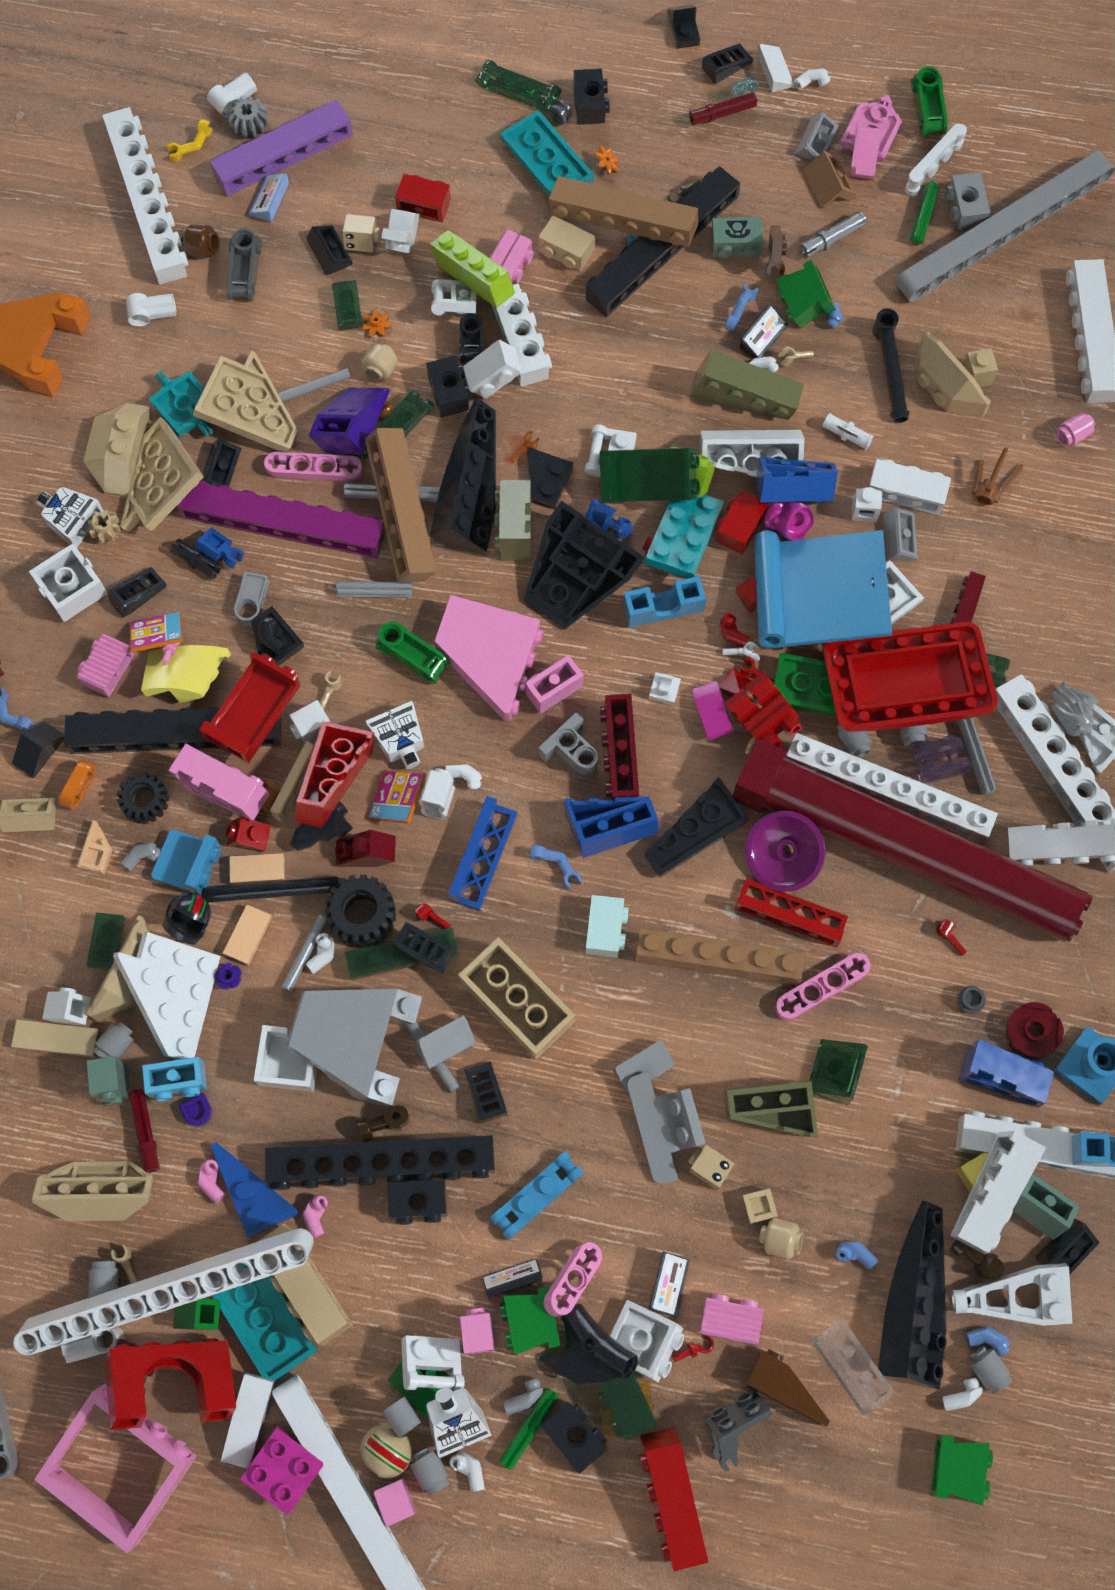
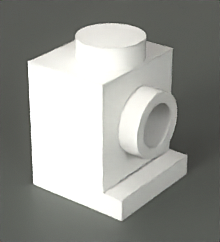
[851,487,882,523]

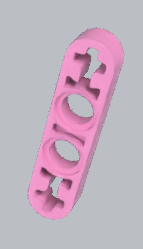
[264,452,363,482]
[775,953,870,1021]

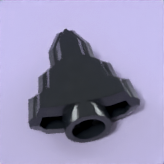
[290,802,353,851]

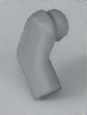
[120,842,161,872]
[504,1378,544,1415]

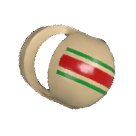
[360,1425,412,1479]

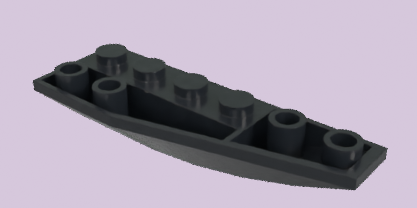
[429,398,496,553]
[877,1201,947,1389]

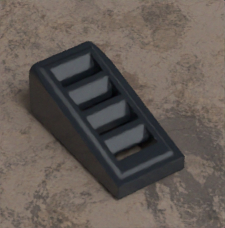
[702,43,753,84]
[108,567,167,618]
[393,922,456,974]
[464,1061,508,1124]

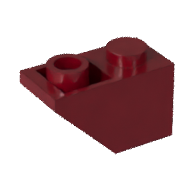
[335,829,396,867]

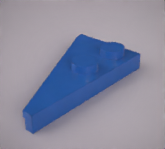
[210,1142,300,1238]

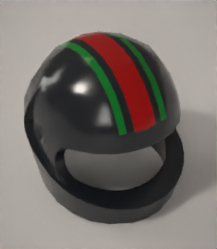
[162,893,211,945]

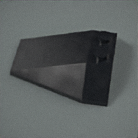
[524,500,645,629]

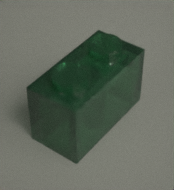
[597,1373,658,1441]

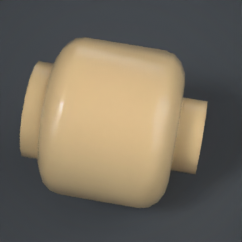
[361,344,398,382]
[759,1218,804,1259]

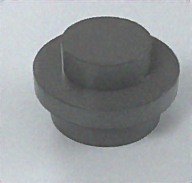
[957,986,986,1014]

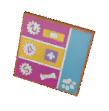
[130,611,184,653]
[368,770,426,824]

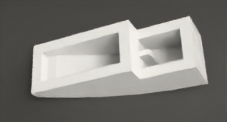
[221,1372,275,1468]

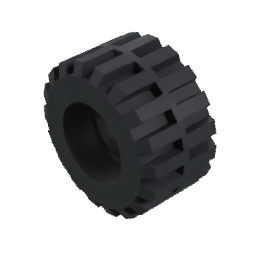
[325,874,396,948]

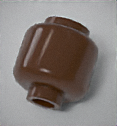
[181,224,220,257]

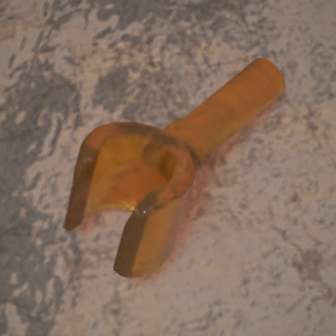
[509,431,539,463]

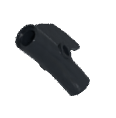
[540,1303,638,1384]

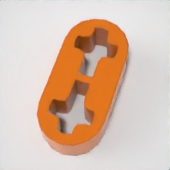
[59,760,96,810]

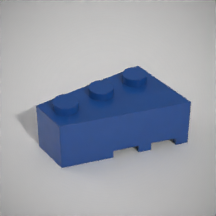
[755,457,838,503]

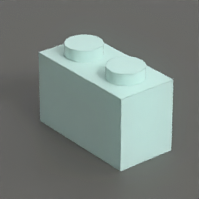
[585,895,629,958]

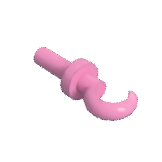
[161,642,180,665]

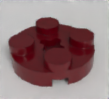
[1006,1002,1064,1059]

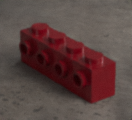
[600,694,639,800]

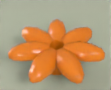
[594,145,619,175]
[361,309,393,338]

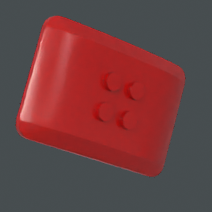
[823,622,998,732]

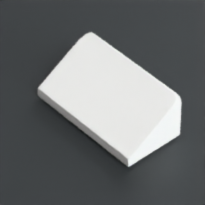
[757,44,794,92]

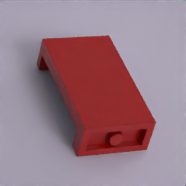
[199,652,301,764]

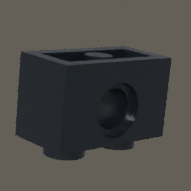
[573,68,610,125]
[426,355,472,418]
[387,1179,448,1225]
[541,1402,607,1474]

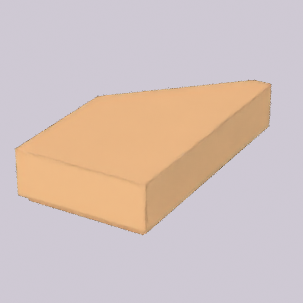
[77,820,113,875]

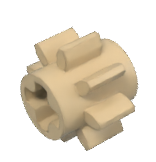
[87,510,121,543]

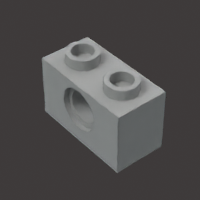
[946,172,990,231]

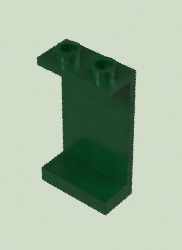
[600,448,700,503]

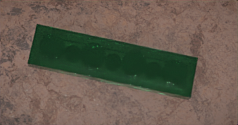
[345,928,458,980]

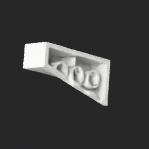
[700,430,805,477]
[1008,818,1115,866]

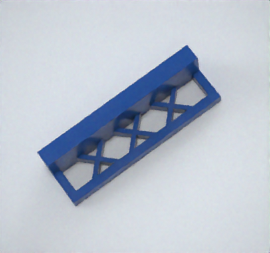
[448,796,518,911]

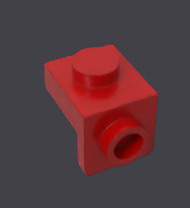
[225,816,271,852]

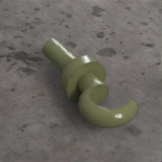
[667,179,701,203]

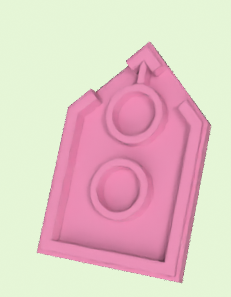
[840,95,902,161]

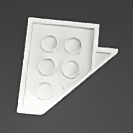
[113,932,220,1060]

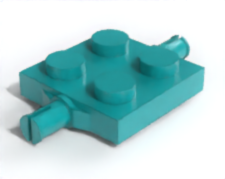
[149,370,214,438]

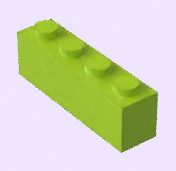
[430,230,515,308]

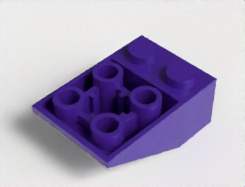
[308,387,390,454]

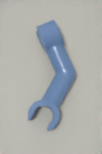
[725,283,758,332]
[0,686,35,732]
[530,845,582,890]

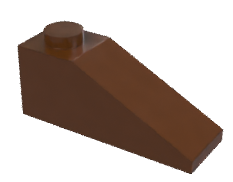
[744,1349,830,1427]

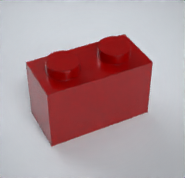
[395,173,451,223]
[715,490,769,555]

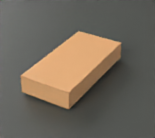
[230,853,285,885]
[223,905,272,966]

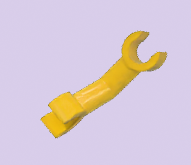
[166,119,212,162]

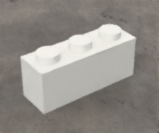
[869,459,951,516]

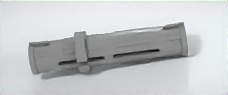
[799,211,867,259]

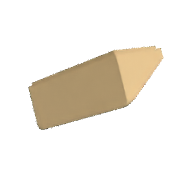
[0,798,56,832]

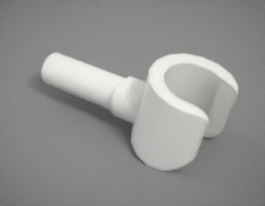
[723,642,761,662]

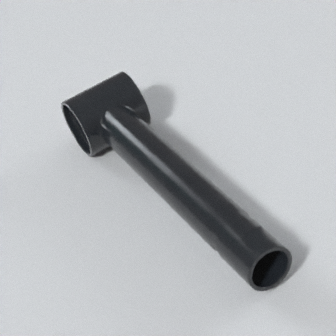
[872,308,910,423]

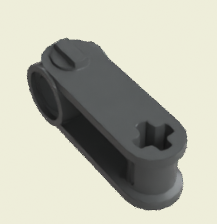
[227,228,262,301]

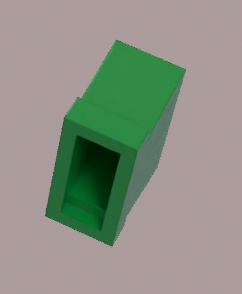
[777,259,836,328]
[499,1286,560,1356]
[930,1434,993,1506]

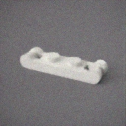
[905,124,967,197]

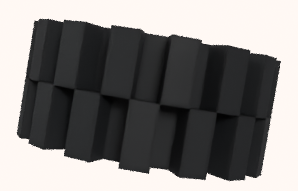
[117,772,169,824]

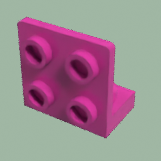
[240,1426,324,1515]

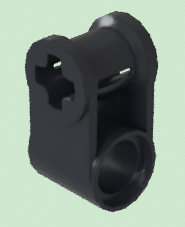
[459,313,484,363]

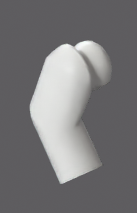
[794,68,830,90]
[750,356,779,373]
[446,764,482,789]
[305,933,335,974]
[943,1377,982,1411]
[450,1452,485,1492]

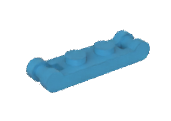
[489,1151,585,1241]

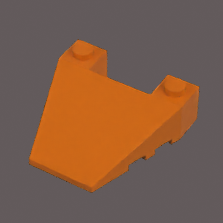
[0,292,91,397]

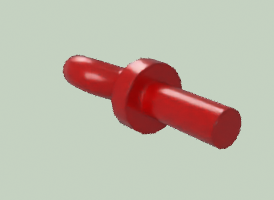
[672,1336,714,1362]

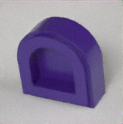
[178,1092,212,1127]

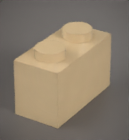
[538,215,595,272]

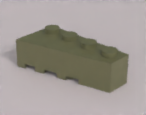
[689,349,804,420]

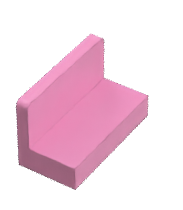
[850,120,882,179]

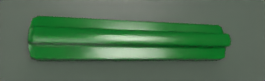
[910,180,940,245]
[499,1388,559,1470]

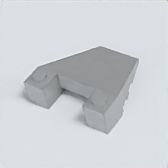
[286,989,422,1106]

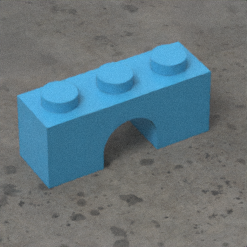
[623,576,706,628]
[1071,1132,1115,1167]

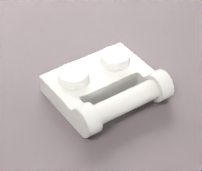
[431,279,476,315]
[584,425,637,477]
[401,1335,465,1392]

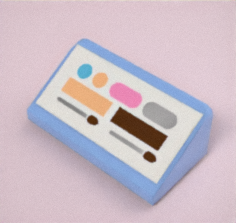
[249,173,289,222]

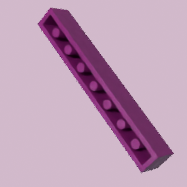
[177,480,385,559]

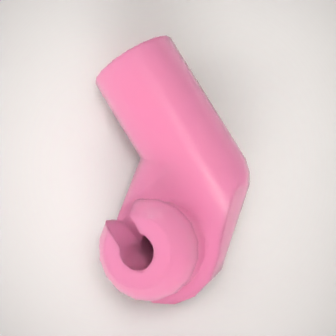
[198,1160,225,1204]
[303,1195,328,1239]

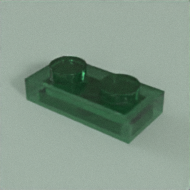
[332,280,363,331]
[86,912,125,970]

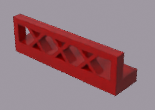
[735,878,848,948]

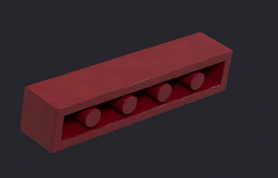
[950,571,986,624]

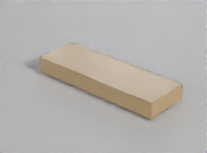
[270,741,315,822]
[11,1020,100,1058]

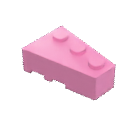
[168,744,270,821]

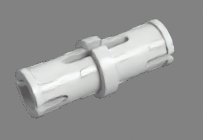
[822,413,874,450]

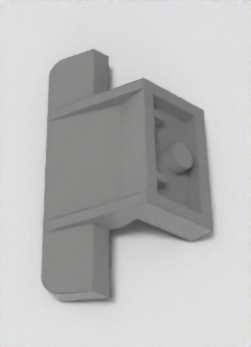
[627,1071,706,1183]

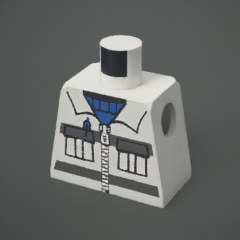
[37,487,104,548]
[366,701,424,769]
[426,1388,492,1458]

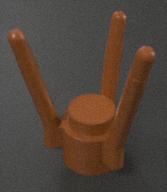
[972,447,1023,506]

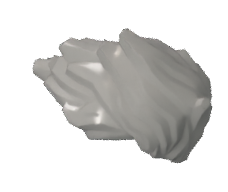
[1051,682,1098,736]

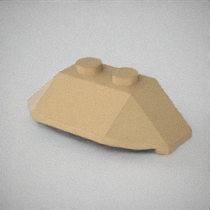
[915,331,991,417]
[83,403,152,497]
[86,915,152,1021]
[32,1161,153,1221]

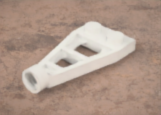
[952,1263,1072,1326]

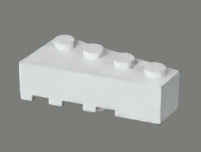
[950,1131,1047,1253]

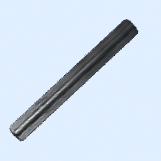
[204,876,339,903]

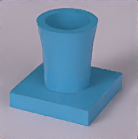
[1054,1026,1115,1105]

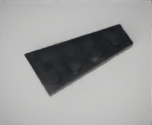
[645,777,749,878]

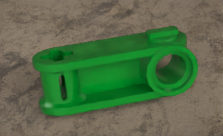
[910,66,948,136]
[375,621,451,684]

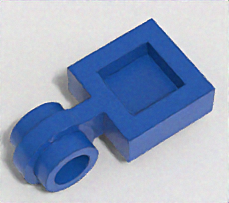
[585,499,633,538]

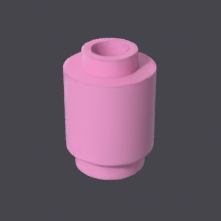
[1055,412,1095,447]

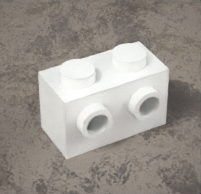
[463,340,522,398]

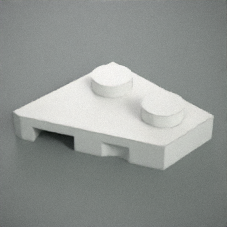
[1080,704,1115,775]

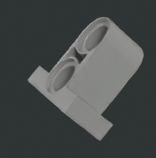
[539,713,598,776]

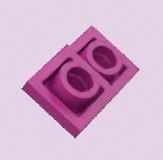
[692,681,734,741]

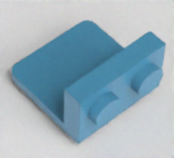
[151,830,221,896]

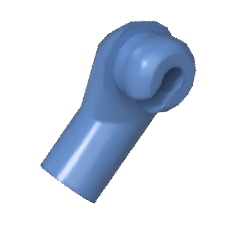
[824,302,843,328]
[835,1241,878,1270]
[965,1327,1010,1356]

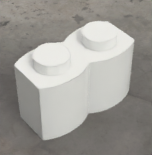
[419,768,455,821]

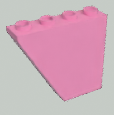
[435,595,544,723]

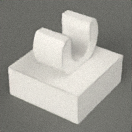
[649,672,681,706]

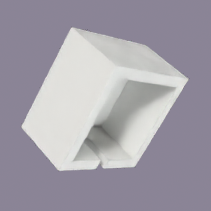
[254,1025,317,1092]

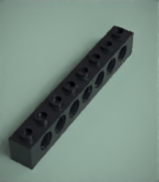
[265,1135,495,1190]

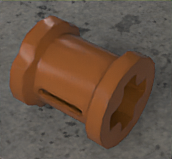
[260,780,281,815]

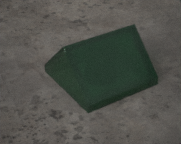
[809,1039,868,1105]

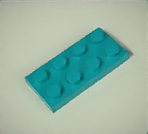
[500,110,595,197]
[644,495,724,579]
[212,1263,318,1382]

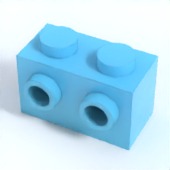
[142,1057,208,1102]

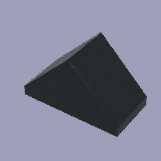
[12,722,64,778]

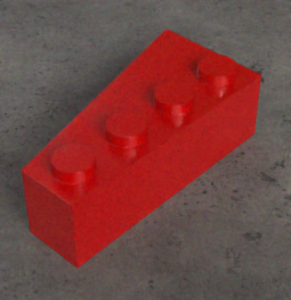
[295,721,375,828]
[640,1427,709,1572]

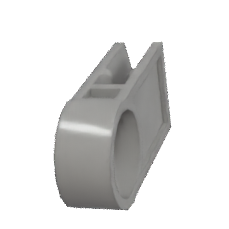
[234,571,270,625]

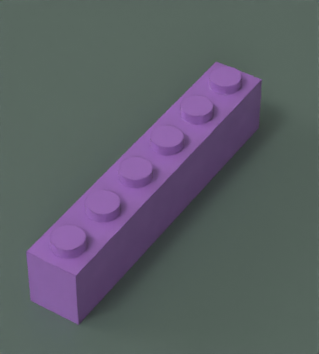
[210,100,353,197]

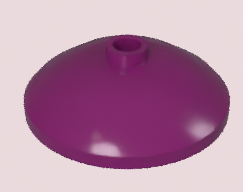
[745,810,826,892]

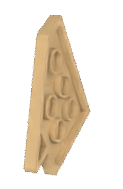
[193,350,298,452]
[120,417,204,532]

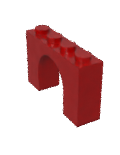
[105,1338,236,1430]

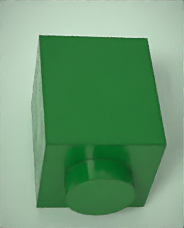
[173,1299,220,1330]

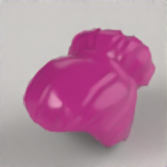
[765,502,814,540]

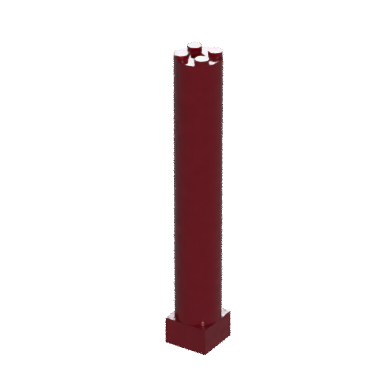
[733,738,1093,942]

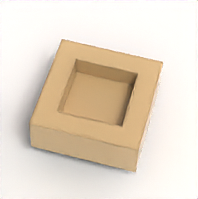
[742,1188,778,1225]

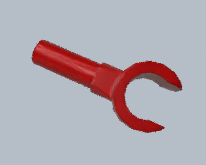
[740,657,774,683]
[414,903,451,931]
[936,919,967,956]

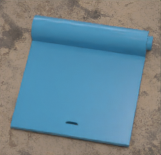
[754,530,892,648]

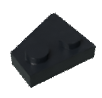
[527,447,574,509]
[251,606,305,666]

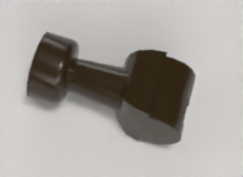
[356,1105,410,1141]
[949,1239,1004,1279]

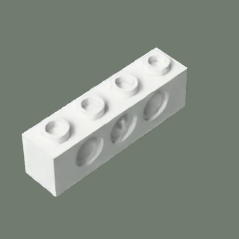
[491,284,552,387]

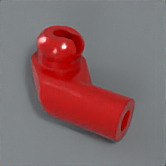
[719,613,751,647]

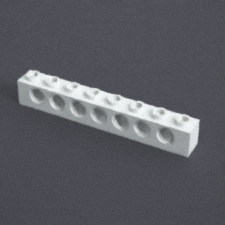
[102,107,189,285]
[995,674,1115,873]
[786,733,998,846]

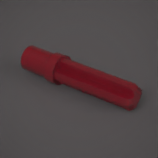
[689,92,758,126]
[129,1089,160,1173]

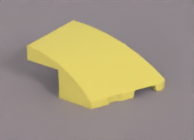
[141,645,231,703]

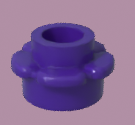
[214,963,242,990]

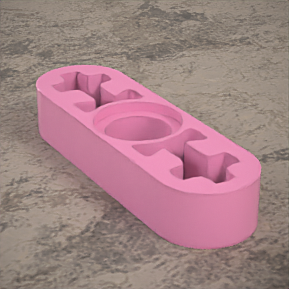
[544,1242,602,1317]

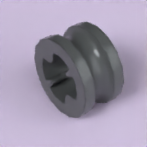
[549,100,572,125]

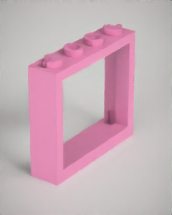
[34,1384,197,1554]

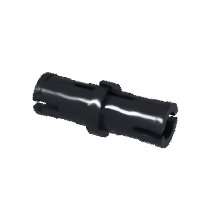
[171,539,222,579]

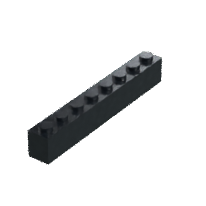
[586,166,740,317]
[64,707,281,754]

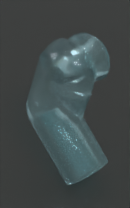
[732,77,759,96]

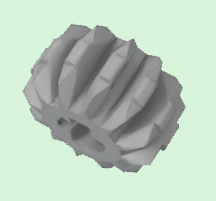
[227,96,268,139]

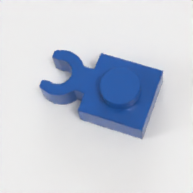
[195,527,244,569]

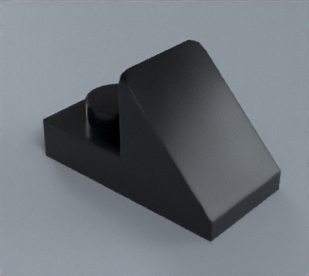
[667,5,700,49]

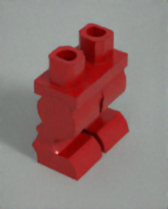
[724,671,803,747]

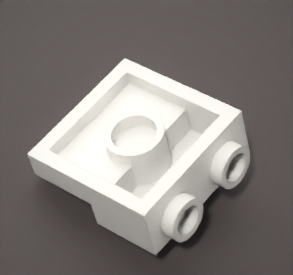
[872,560,924,625]
[610,1300,684,1383]

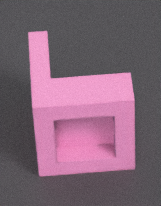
[374,1478,416,1527]

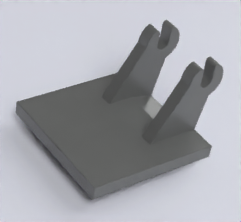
[704,1391,773,1471]

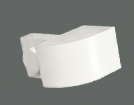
[382,209,420,253]

